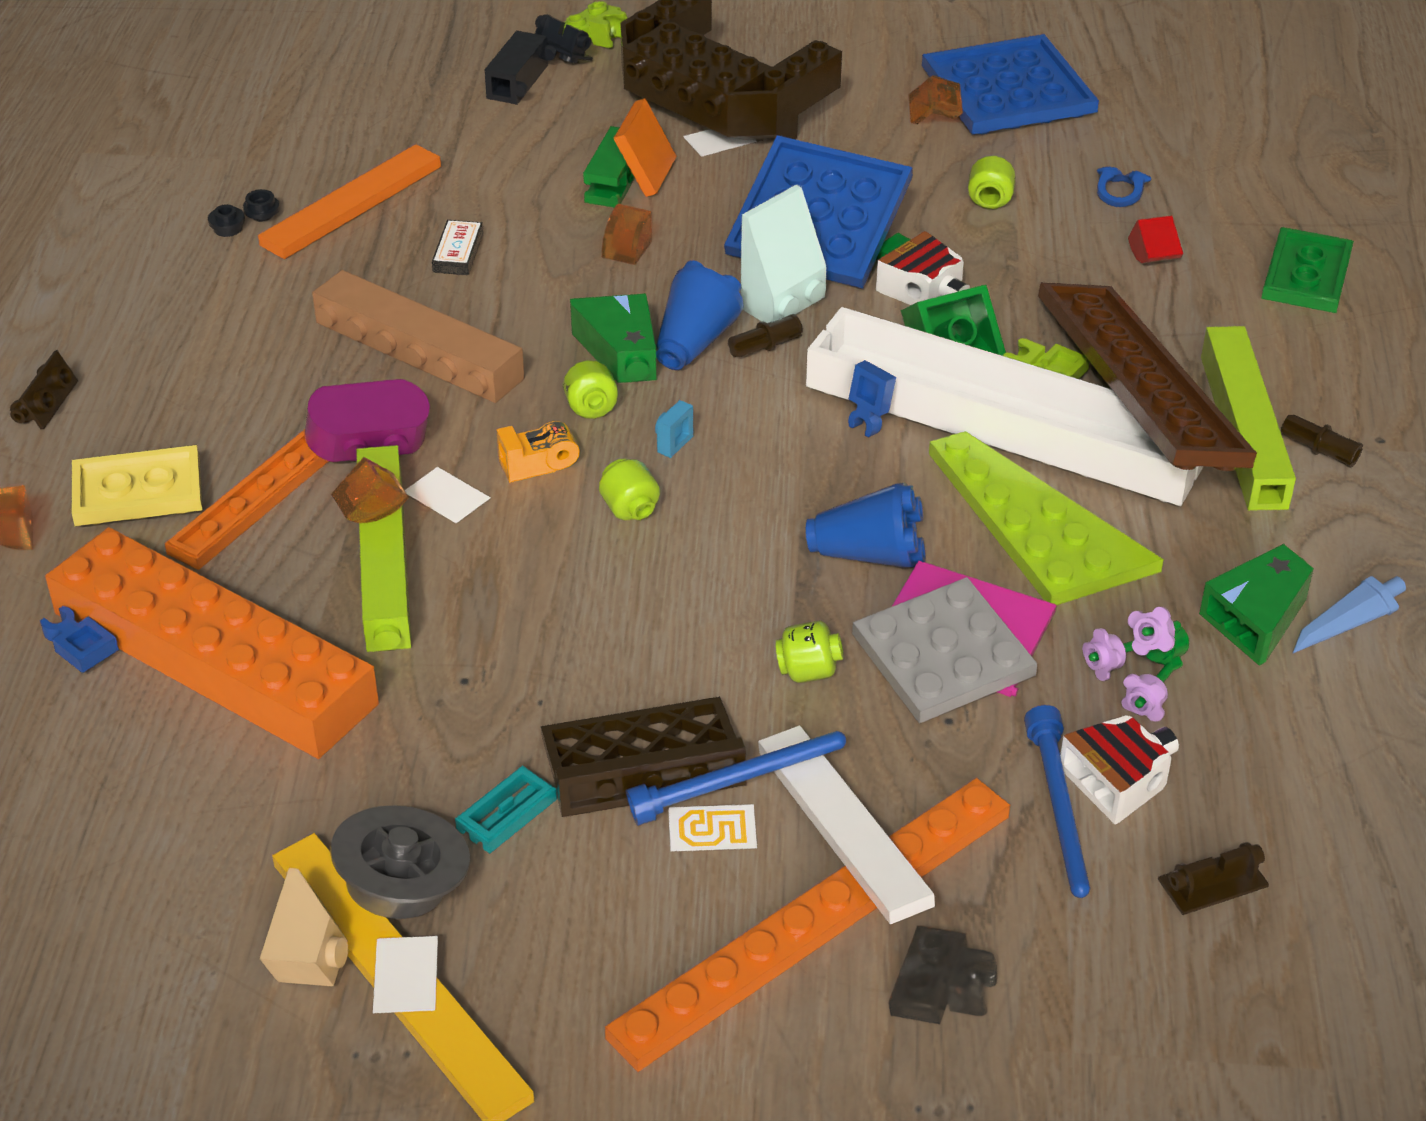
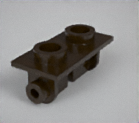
[10,350,78,430]
[1158,842,1269,915]

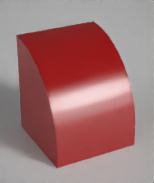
[1128,215,1183,263]

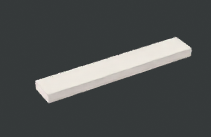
[758,725,935,924]

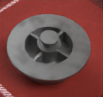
[330,805,470,919]

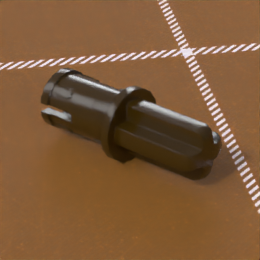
[728,314,803,357]
[1281,415,1363,468]

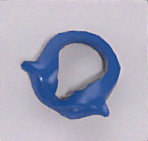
[1097,167,1151,207]

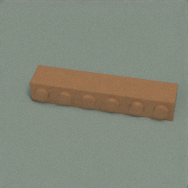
[312,270,524,403]

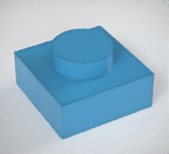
[655,400,693,458]

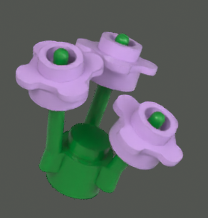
[1082,607,1189,722]

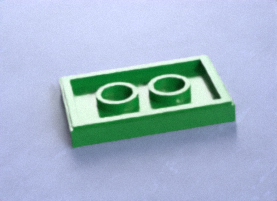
[1261,227,1354,313]

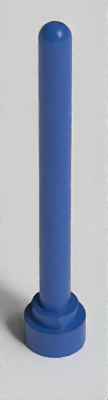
[1024,705,1090,898]
[626,731,846,826]

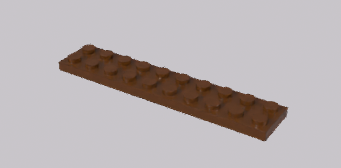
[1038,282,1257,471]

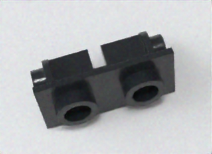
[533,14,593,63]

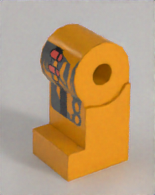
[496,421,580,483]

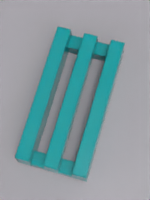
[455,765,557,854]

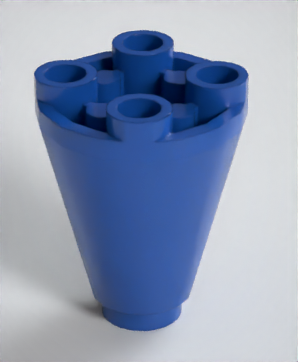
[656,260,744,370]
[806,483,926,568]

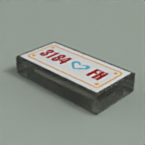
[432,220,483,275]

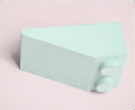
[741,185,826,323]

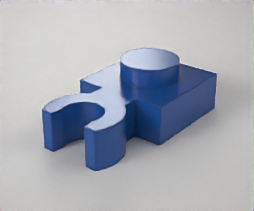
[848,360,896,437]
[40,606,119,673]

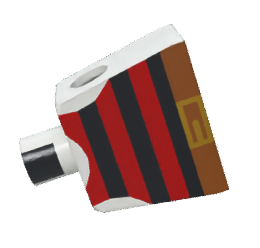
[876,231,970,305]
[1060,715,1179,824]

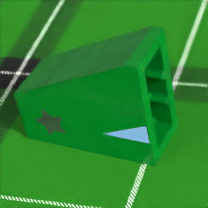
[570,293,657,383]
[1199,544,1314,666]

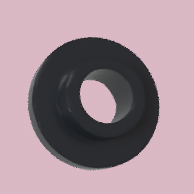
[243,189,280,221]
[208,204,245,237]

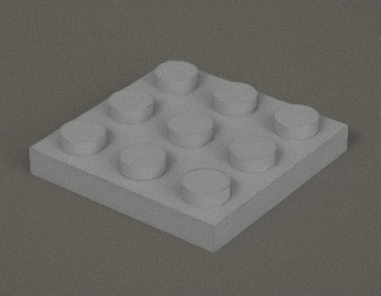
[852,577,1037,724]

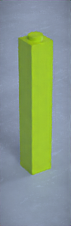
[1201,326,1296,511]
[356,445,411,652]

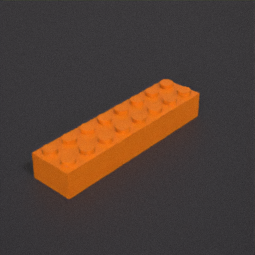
[45,527,379,760]

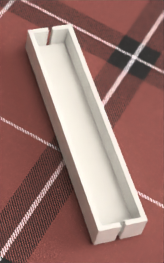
[806,307,1204,506]

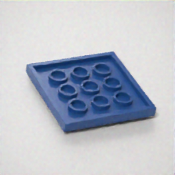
[922,34,1099,134]
[724,135,913,289]

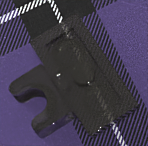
[888,926,997,1024]

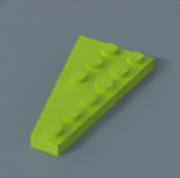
[929,431,1164,605]

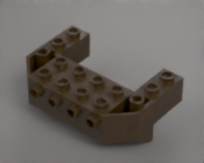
[620,0,842,141]

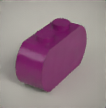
[305,379,430,462]

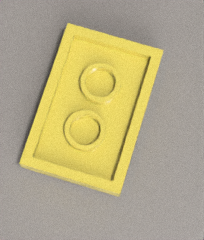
[72,445,202,526]

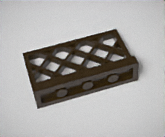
[541,696,747,817]

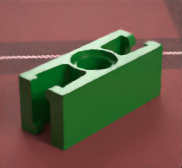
[583,126,635,208]

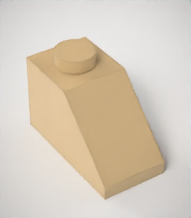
[260,868,348,986]

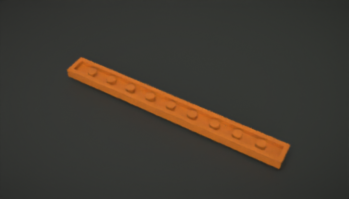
[605,778,1010,1072]

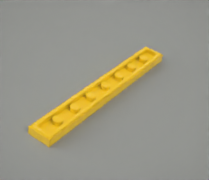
[272,833,534,1121]

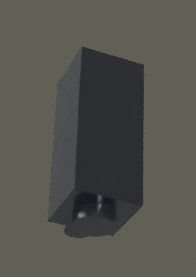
[484,30,557,105]

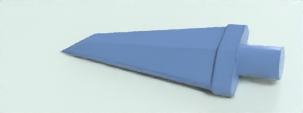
[1292,576,1406,654]

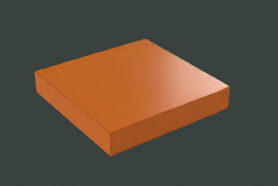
[614,98,677,197]

